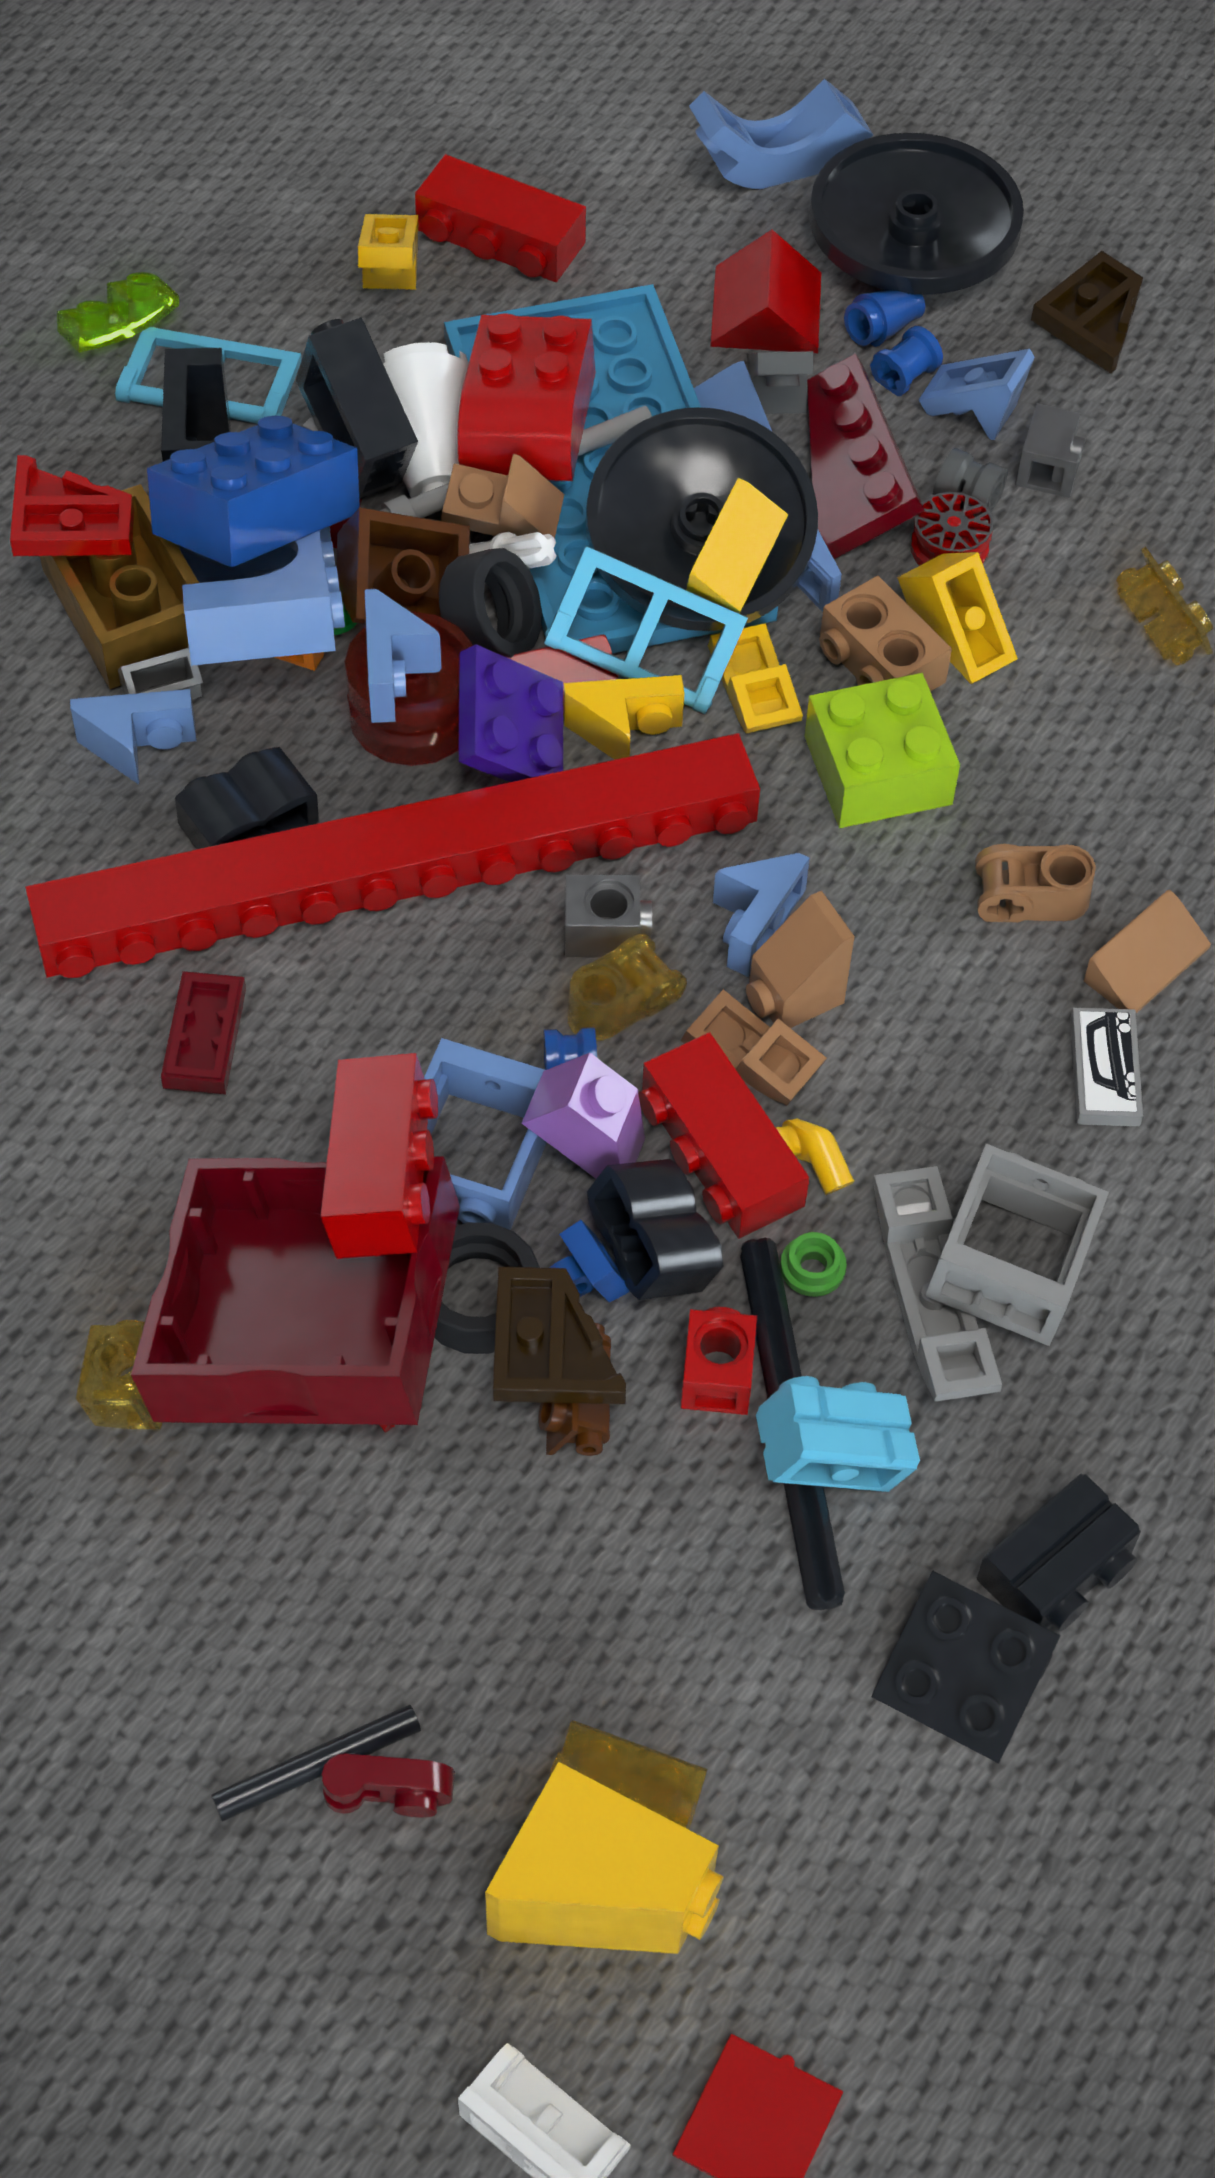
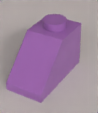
[521,1053,645,1179]

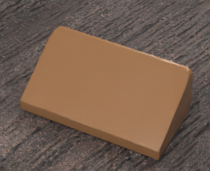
[1084,890,1211,1013]

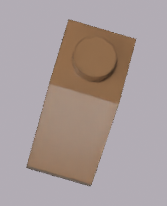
[746,890,855,1028]

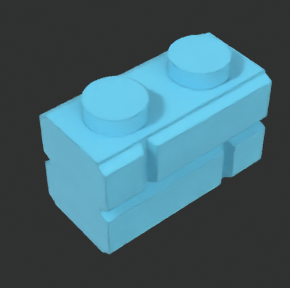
[756,1376,920,1492]

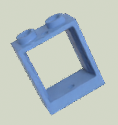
[424,1038,547,1230]

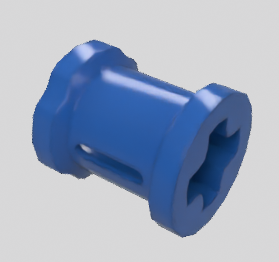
[870,326,943,396]

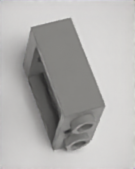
[925,1144,1109,1346]

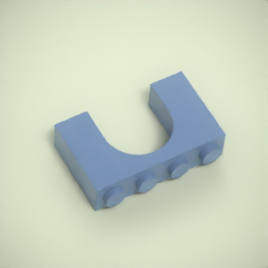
[180,526,345,666]

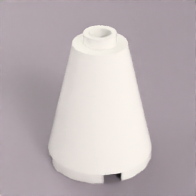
[383,343,469,498]

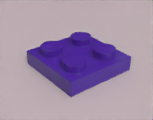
[459,645,563,782]

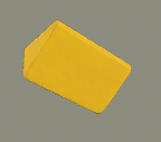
[686,478,788,614]

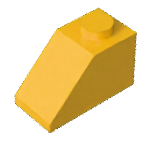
[897,552,1018,684]

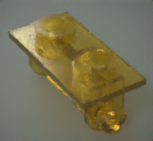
[1116,546,1214,665]
[549,1720,708,1830]

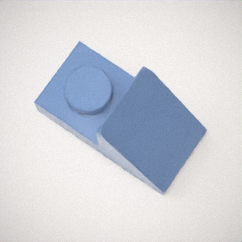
[919,349,1035,440]
[365,589,441,723]
[70,689,196,784]
[713,853,810,977]

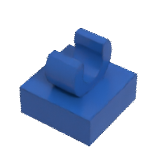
[550,1220,630,1302]

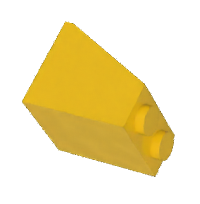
[485,1762,724,1954]

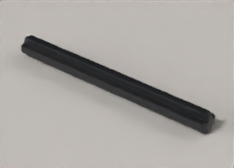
[740,1237,845,1610]

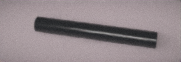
[211,1704,421,1822]

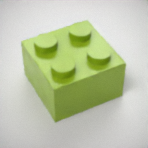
[804,673,960,828]

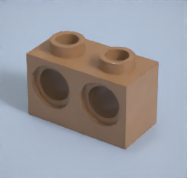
[819,575,952,692]

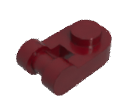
[322,1754,455,1818]

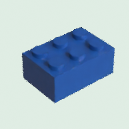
[147,415,360,568]

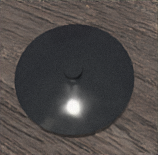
[810,133,1024,295]
[585,407,818,631]

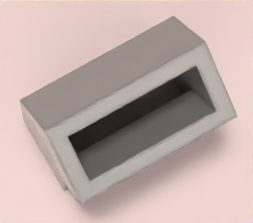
[118,648,203,699]

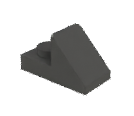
[747,351,813,414]

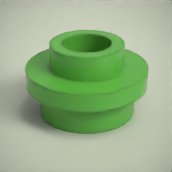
[780,1232,847,1297]

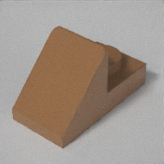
[441,454,564,539]

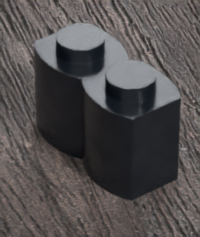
[175,747,319,849]
[587,1159,724,1300]

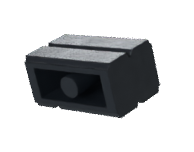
[977,1474,1141,1632]

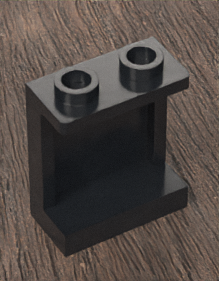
[161,348,231,462]

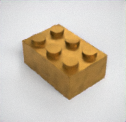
[40,484,199,689]

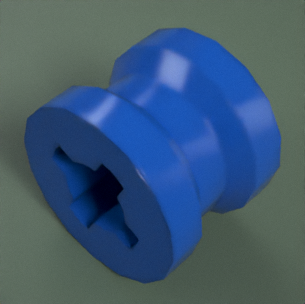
[543,1027,597,1070]

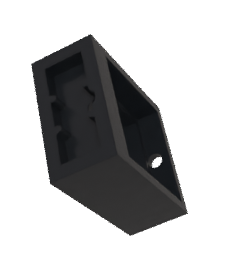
[296,317,418,498]

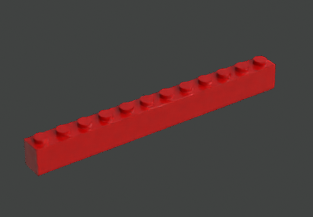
[25,733,760,978]

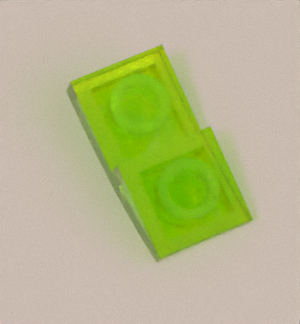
[57,272,179,353]

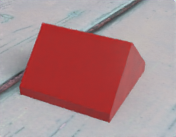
[710,229,822,354]

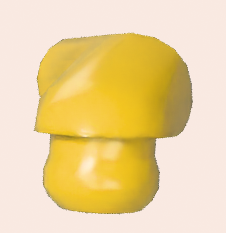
[776,1118,855,1195]

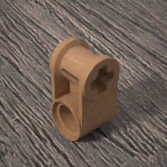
[975,844,1096,923]

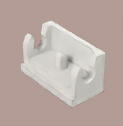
[458,2043,631,2178]

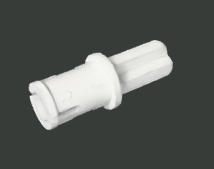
[469,532,556,569]

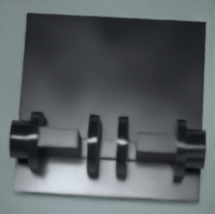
[871,1570,1061,1764]

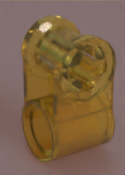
[567,934,687,1041]

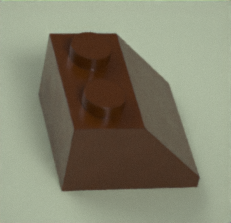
[337,507,470,637]

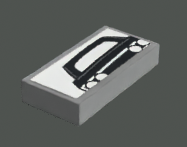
[1070,1008,1143,1126]

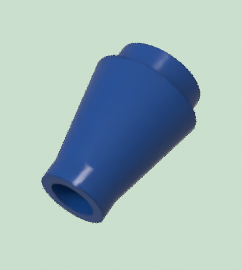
[844,291,925,347]

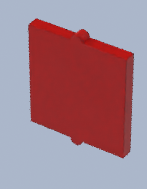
[672,2034,843,2178]

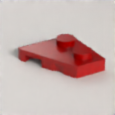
[10,455,134,556]

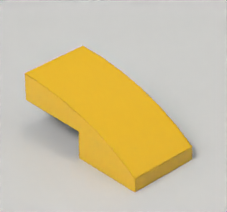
[708,623,803,734]

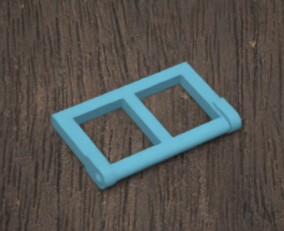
[115,326,302,424]
[544,546,748,714]

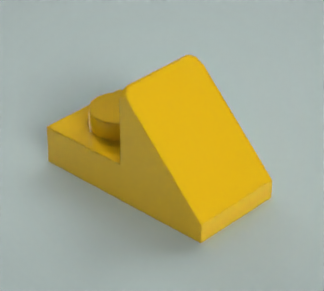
[358,214,418,290]
[563,675,685,760]

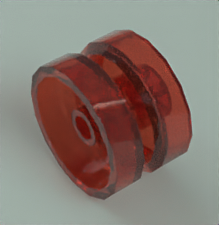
[344,611,472,766]

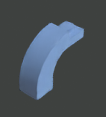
[689,79,873,189]

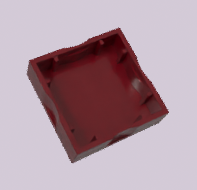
[131,1156,460,1425]

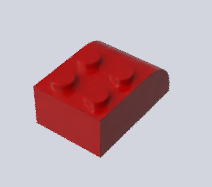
[458,313,596,481]

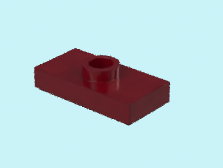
[161,971,246,1095]

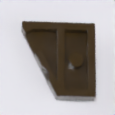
[1031,251,1143,374]
[493,1267,626,1404]

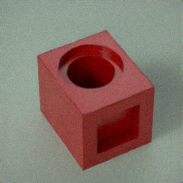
[681,1307,757,1415]

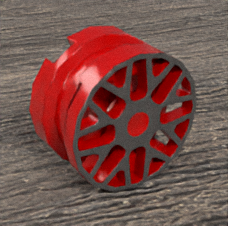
[911,492,993,565]

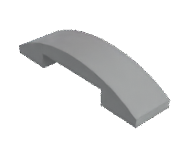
[873,1166,1002,1402]

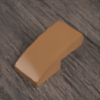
[681,989,827,1105]

